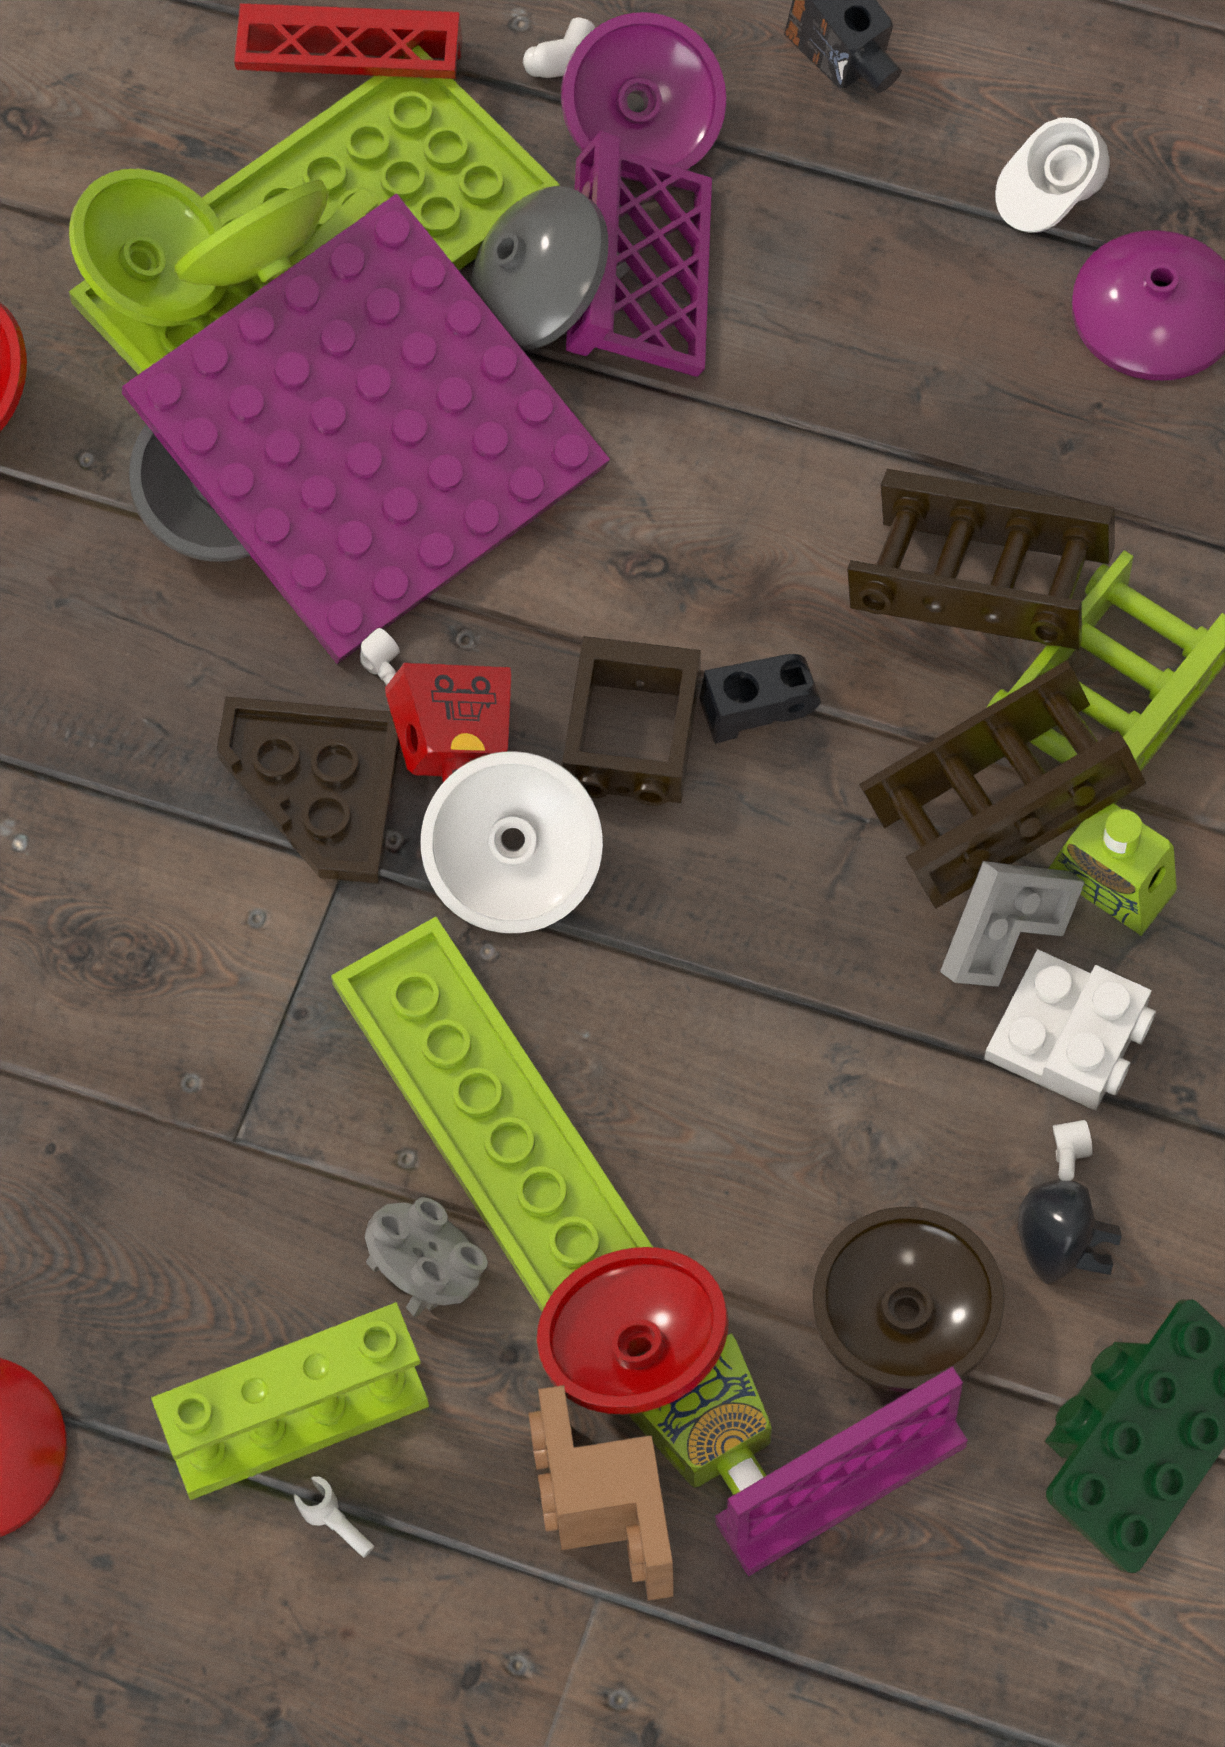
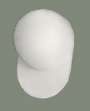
[995,118,1110,233]

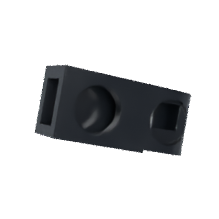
[699,654,821,744]

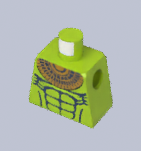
[1048,803,1177,936]
[629,1333,772,1495]

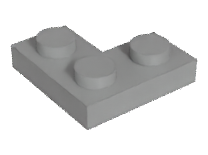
[940,861,1085,987]

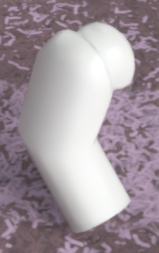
[523,18,596,78]

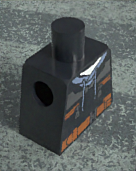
[784,0,902,93]

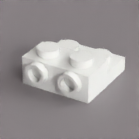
[984,949,1156,1111]

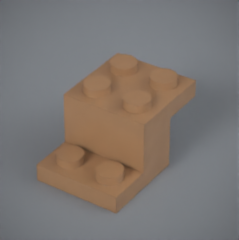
[528,1385,673,1601]

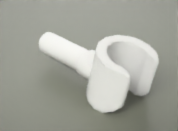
[360,628,400,685]
[1053,1120,1092,1181]
[294,1477,374,1558]

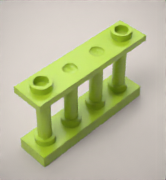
[986,550,1225,804]
[151,1302,429,1500]

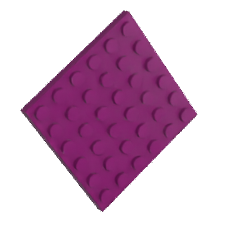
[122,193,610,664]

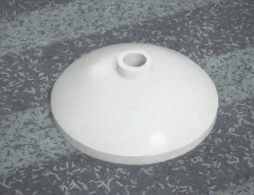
[421,751,603,933]

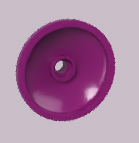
[561,12,726,182]
[1072,230,1225,381]

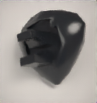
[1017,1179,1122,1284]

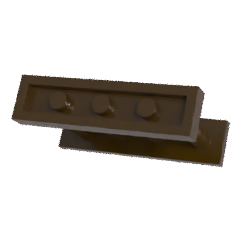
[847,468,1115,650]
[859,660,1146,909]

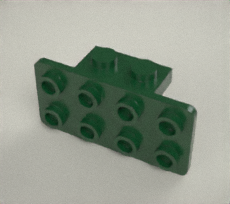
[1044,1299,1225,1573]

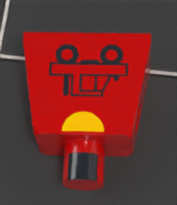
[385,663,511,783]

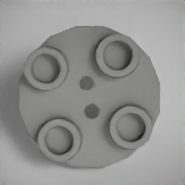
[365,1197,488,1317]

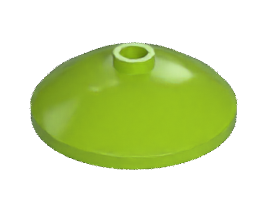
[69,169,228,326]
[174,180,329,286]

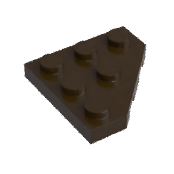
[217,696,400,884]

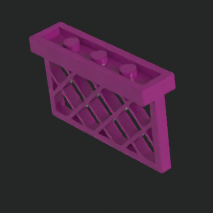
[566,131,712,377]
[715,1366,968,1576]

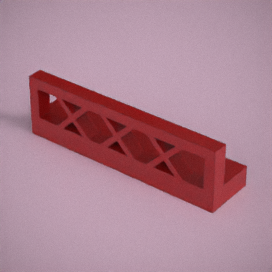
[234,3,463,79]

